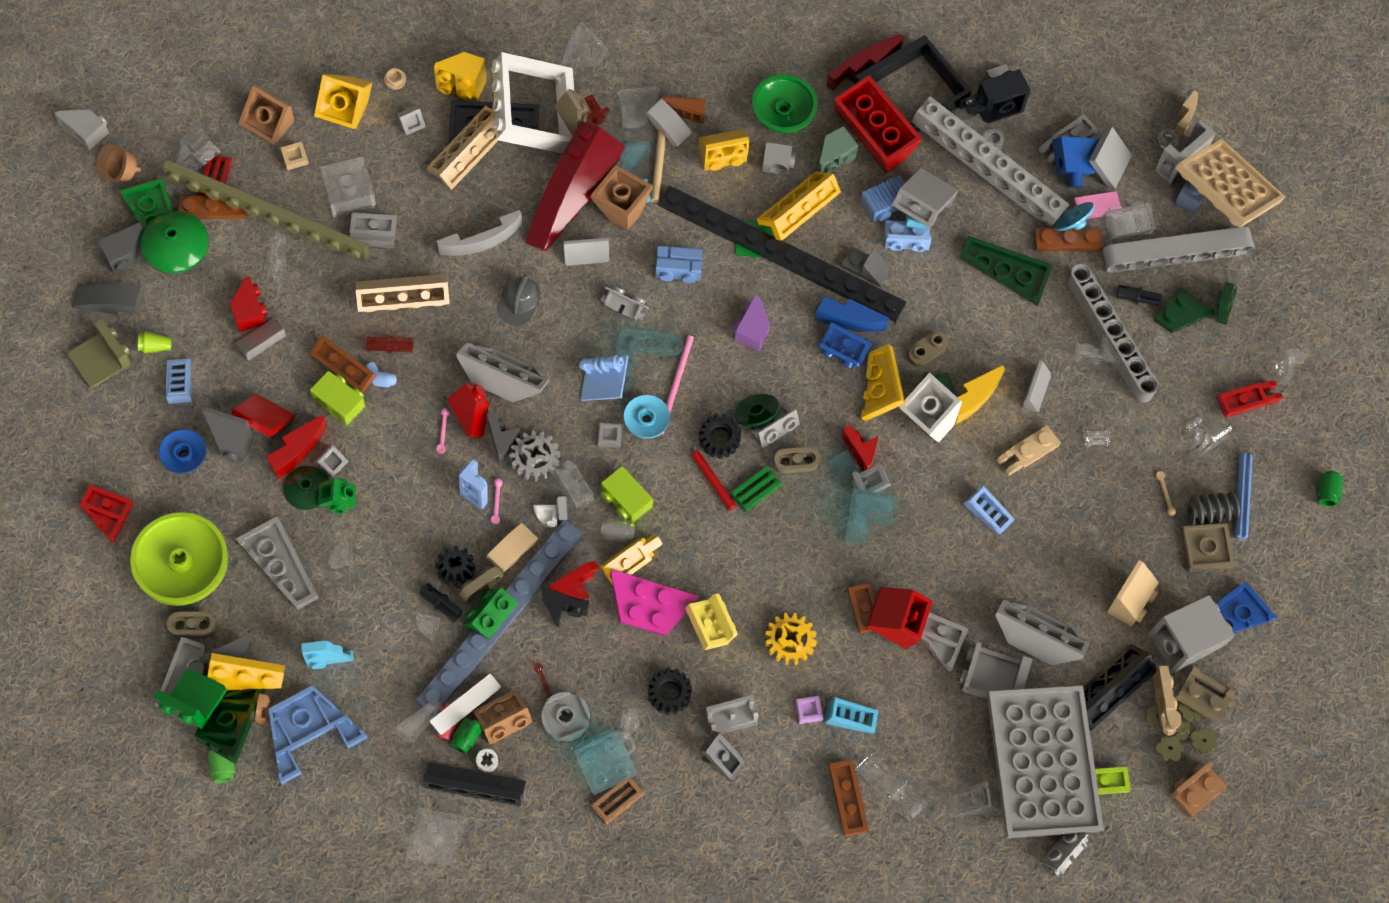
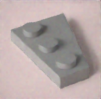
[155,637,205,707]

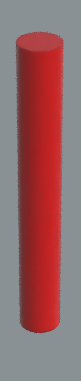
[691,450,736,511]

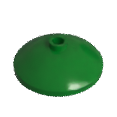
[752,74,817,133]
[140,211,209,274]

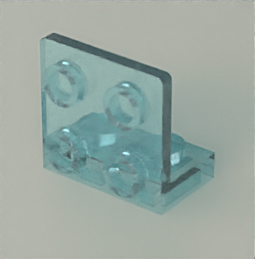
[571,727,637,795]

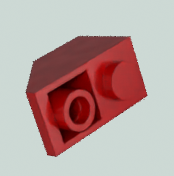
[230,276,268,332]

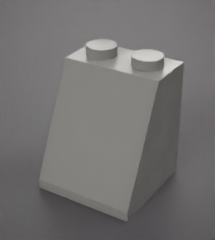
[1147,595,1235,675]

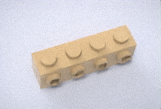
[356,274,449,312]

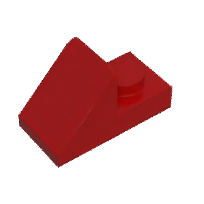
[841,425,879,471]
[549,561,600,599]

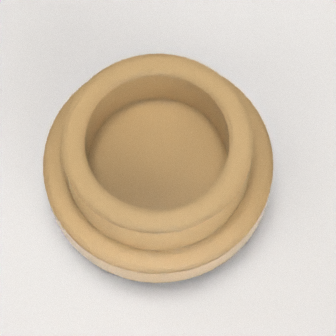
[384,68,406,90]

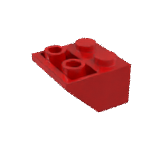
[866,587,933,649]

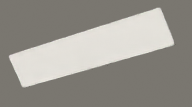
[430,674,501,735]

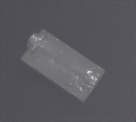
[553,461,594,509]

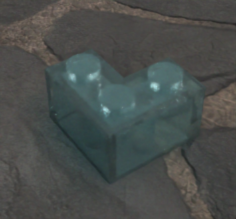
[844,489,899,545]

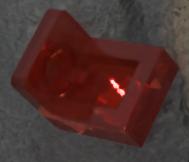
[584,95,610,126]

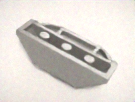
[456,343,549,402]
[995,600,1090,665]

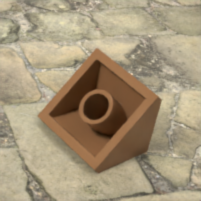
[238,85,294,145]

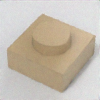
[280,141,309,170]

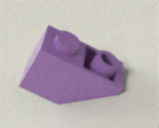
[733,295,770,352]

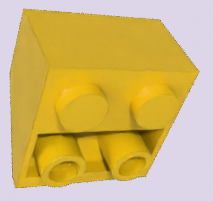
[434,52,486,101]
[698,129,749,171]

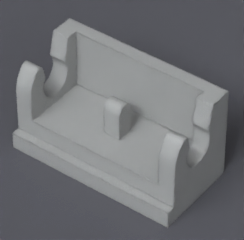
[705,695,758,734]

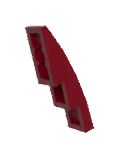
[826,34,904,91]

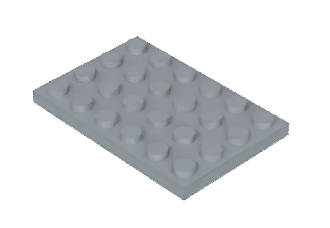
[987,686,1104,838]

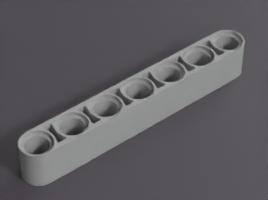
[1102,227,1255,273]
[1067,264,1158,403]

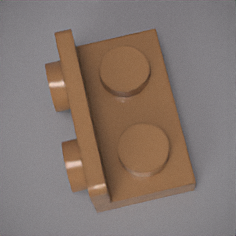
[473,689,533,744]
[1171,761,1227,818]

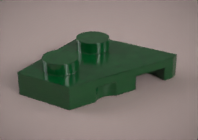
[1215,282,1238,325]
[1153,287,1215,334]

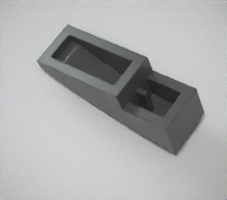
[72,284,144,315]

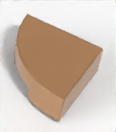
[255,693,271,725]

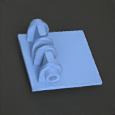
[579,355,628,401]

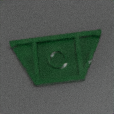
[195,689,265,763]

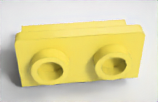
[685,593,737,650]

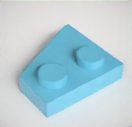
[301,640,354,669]

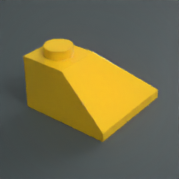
[314,74,372,129]

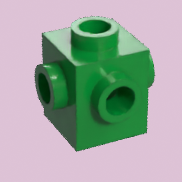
[318,478,356,514]

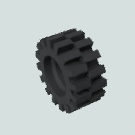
[699,414,741,459]
[648,668,692,715]

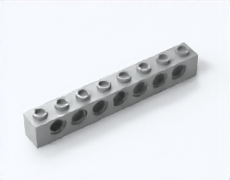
[912,96,1069,228]

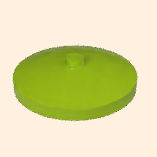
[130,512,228,606]

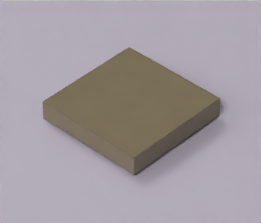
[1180,523,1235,572]

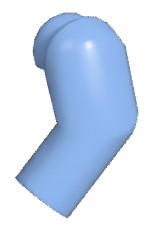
[365,362,397,387]

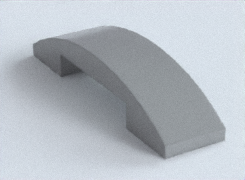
[436,210,522,256]

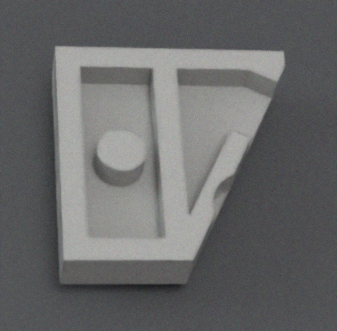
[920,612,969,671]

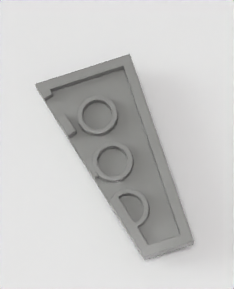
[236,516,319,609]

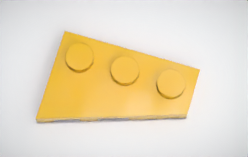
[861,344,905,421]
[208,653,285,690]

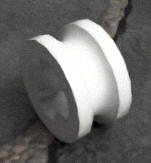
[476,749,498,773]

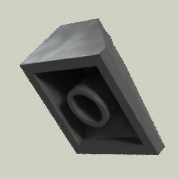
[202,406,254,463]

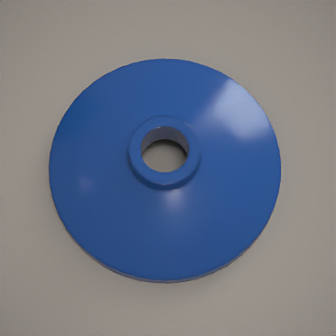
[159,430,207,474]

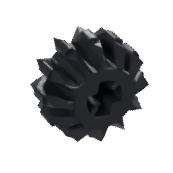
[435,545,476,587]

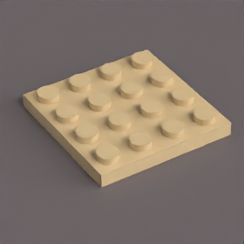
[1175,139,1286,228]

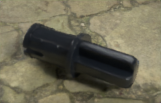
[1116,284,1162,306]
[419,583,463,621]

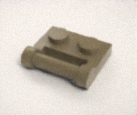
[1176,665,1237,724]

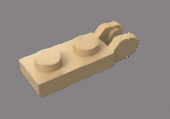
[997,425,1061,476]
[1152,666,1182,736]

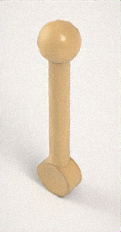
[1156,471,1176,516]

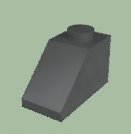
[98,222,143,272]

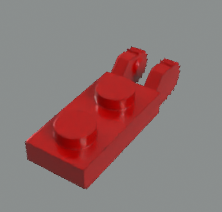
[1216,380,1283,418]

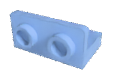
[884,220,931,252]
[458,459,488,510]

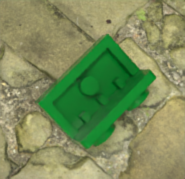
[463,587,518,639]

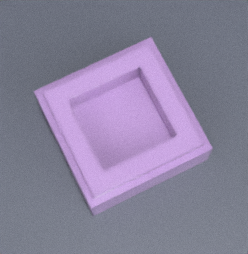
[795,696,823,724]

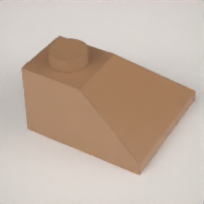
[591,165,653,231]

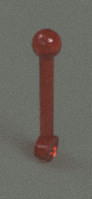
[534,663,552,698]

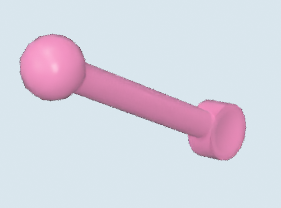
[436,408,450,454]
[491,478,503,525]

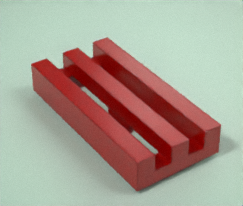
[199,154,232,196]

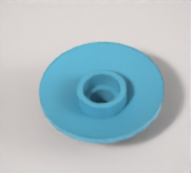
[1055,202,1095,231]
[624,395,670,438]

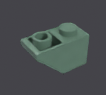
[818,126,858,173]

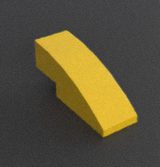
[955,365,1005,425]

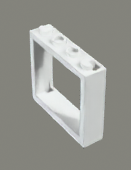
[491,52,574,154]

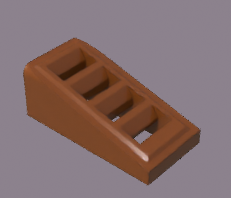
[662,96,706,124]

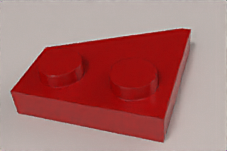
[79,485,134,543]

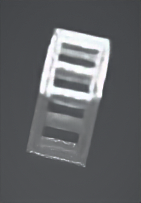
[393,700,443,742]

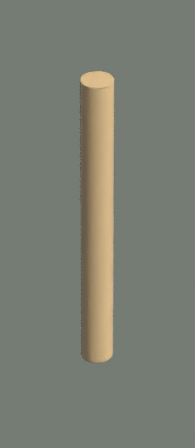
[650,129,666,203]

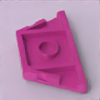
[610,570,699,636]

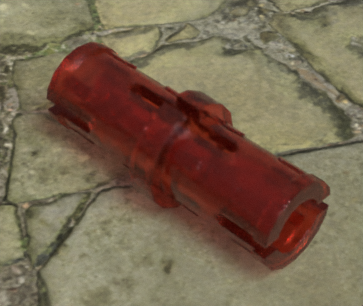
[366,335,414,354]

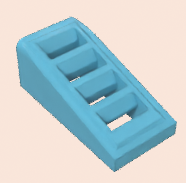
[824,697,879,734]

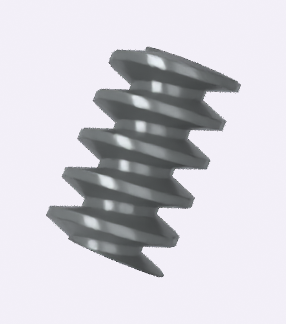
[1187,492,1240,525]

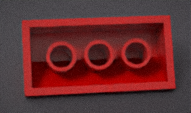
[834,75,922,174]

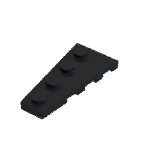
[449,100,539,143]

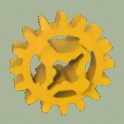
[765,613,817,665]

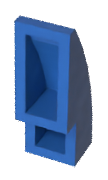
[815,296,890,332]

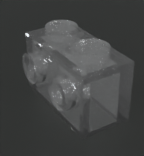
[1103,201,1156,241]

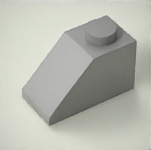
[54,109,109,150]

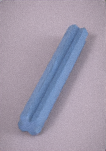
[1234,453,1253,540]

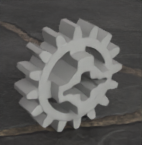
[509,430,560,481]

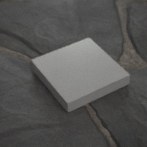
[1089,127,1132,189]

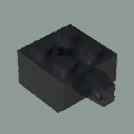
[963,69,1031,123]

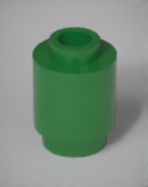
[1317,471,1343,507]

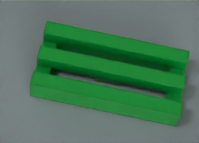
[731,466,782,512]

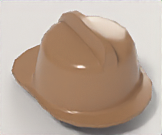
[96,144,141,182]

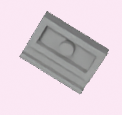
[350,213,397,248]

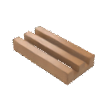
[591,774,644,825]

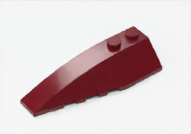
[525,121,625,251]

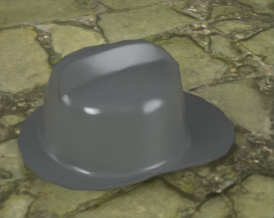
[498,275,541,326]

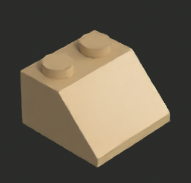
[1107,560,1159,627]

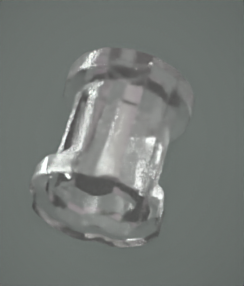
[1083,427,1110,448]

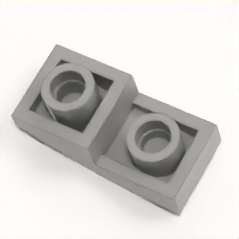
[645,98,692,147]

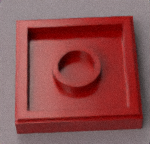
[231,394,295,437]

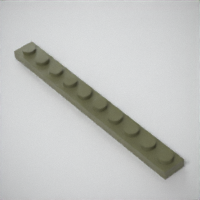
[162,159,370,262]

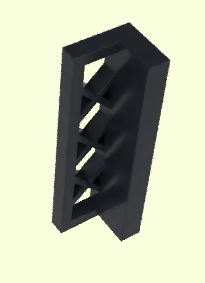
[1083,644,1157,731]
[423,763,526,807]

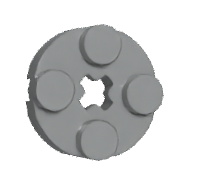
[541,692,590,741]

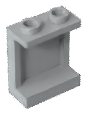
[1155,119,1216,185]
[892,168,958,228]
[959,642,1032,699]

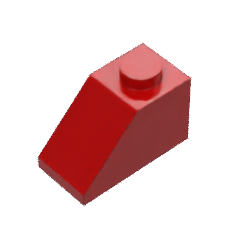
[447,383,490,438]

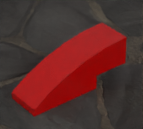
[266,414,327,479]

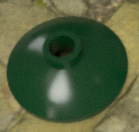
[734,394,779,426]
[283,466,329,510]

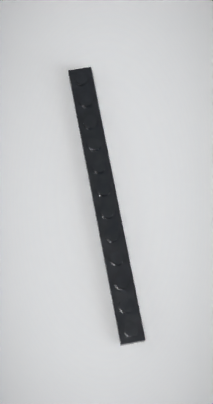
[658,185,906,323]

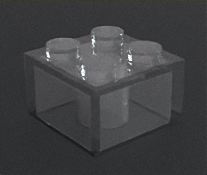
[320,156,377,218]

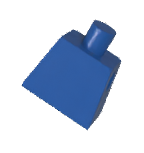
[1052,136,1100,188]

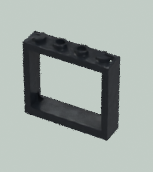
[854,35,971,132]

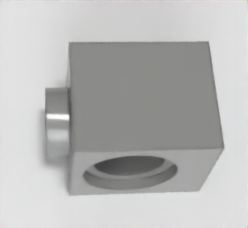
[762,142,795,175]

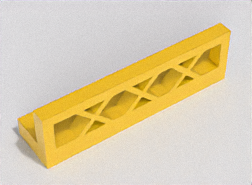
[757,171,841,241]

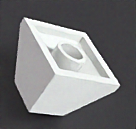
[899,373,962,442]

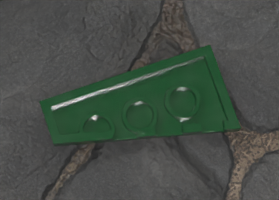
[960,236,1053,306]

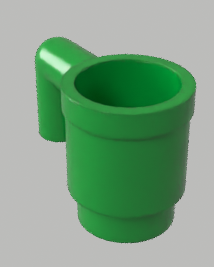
[450,717,483,754]

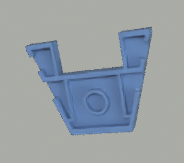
[269,686,367,784]

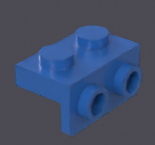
[818,322,873,369]

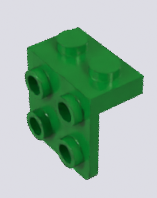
[153,669,227,729]

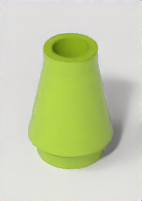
[138,331,172,354]

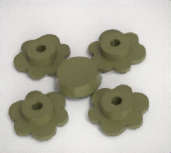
[1145,702,1217,762]

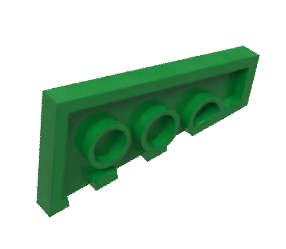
[119,178,175,237]

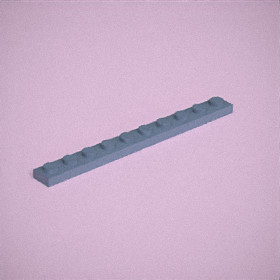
[416,520,583,716]

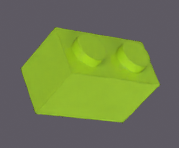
[310,371,365,426]
[601,466,653,524]

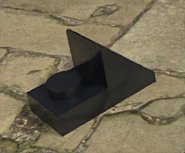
[542,589,589,628]

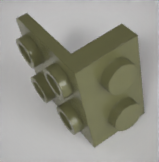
[68,320,131,388]

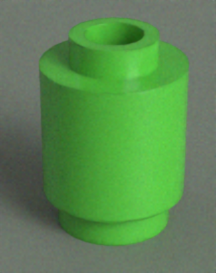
[207,750,235,783]

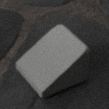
[313,445,348,478]

